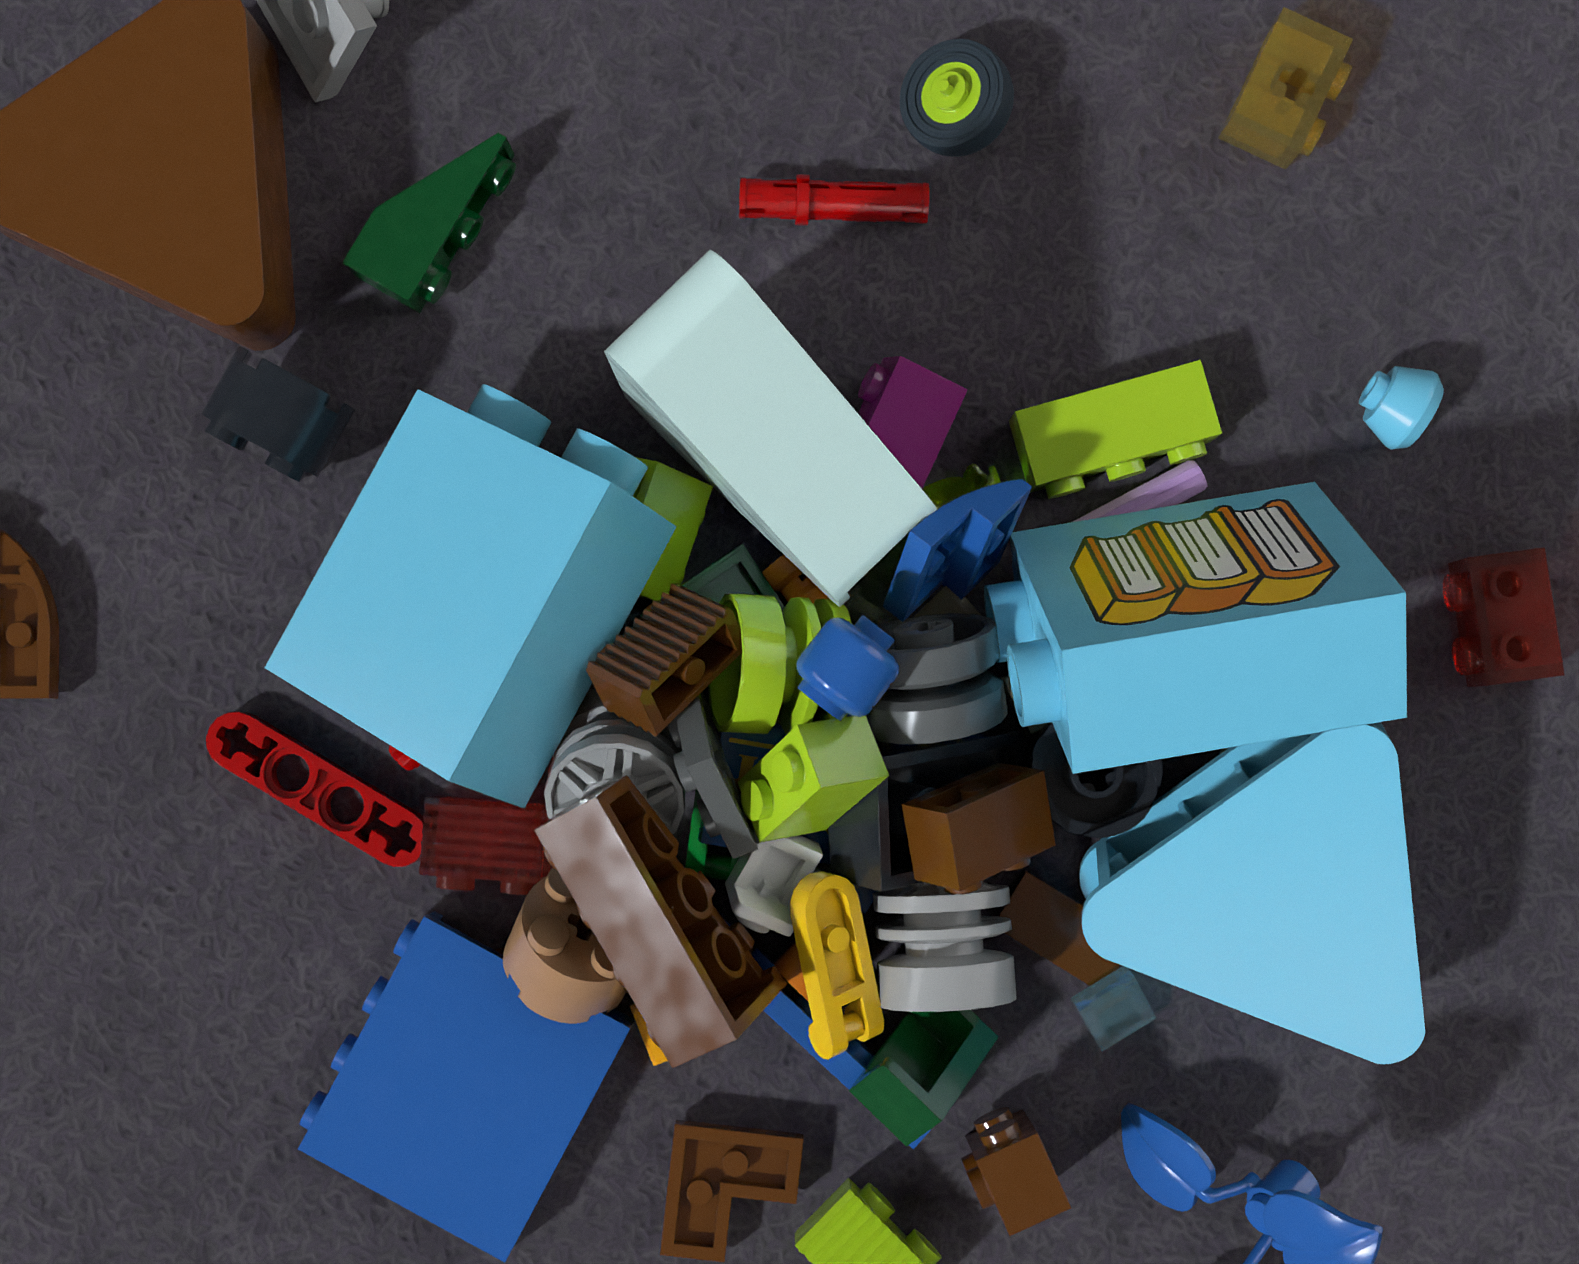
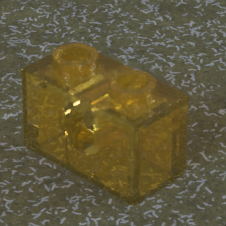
[1218,7,1353,169]

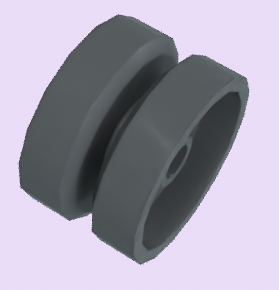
[866,613,1008,744]

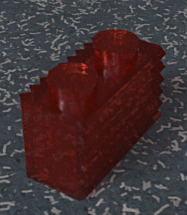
[419,796,553,895]

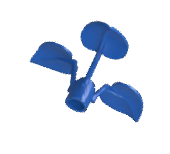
[1121,1102,1383,1264]

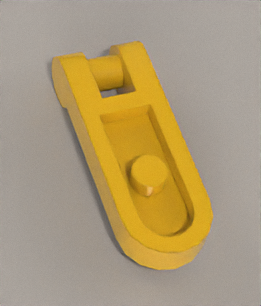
[790,871,884,1060]

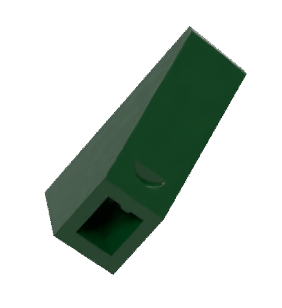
[342,132,516,314]

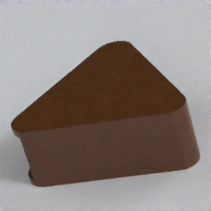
[0,0,296,351]

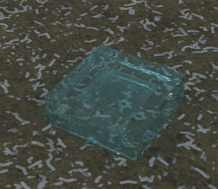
[1071,966,1156,1051]

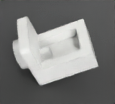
[725,831,823,937]

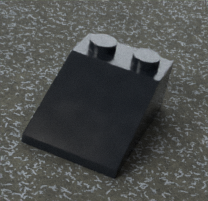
[828,729,1025,892]

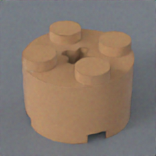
[503,868,627,1024]

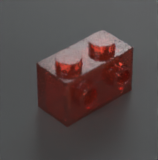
[1443,547,1565,687]

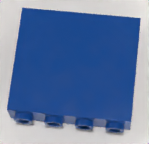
[298,911,635,1263]

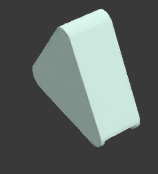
[604,250,937,607]

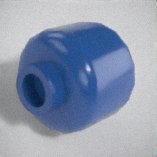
[796,615,899,721]

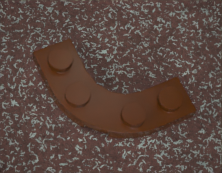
[0,529,59,699]

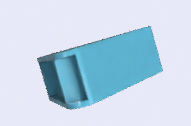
[1079,722,1425,1064]

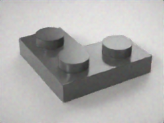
[668,691,758,859]

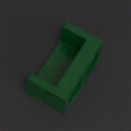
[849,1010,999,1147]

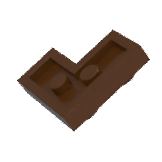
[660,1119,804,1262]

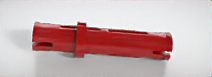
[739,174,930,226]

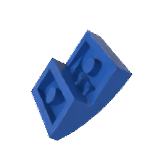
[883,479,1032,622]

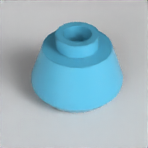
[1359,366,1444,450]

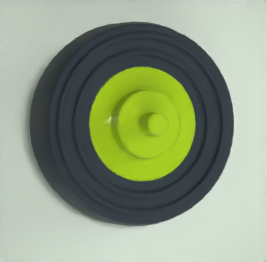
[900,39,1014,157]

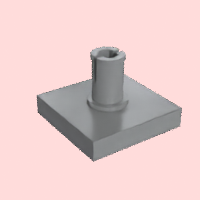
[256,0,389,102]

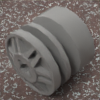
[544,688,686,834]
[873,882,1016,1012]

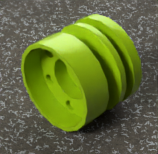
[708,593,852,734]

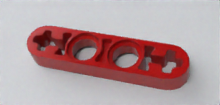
[206,712,432,867]

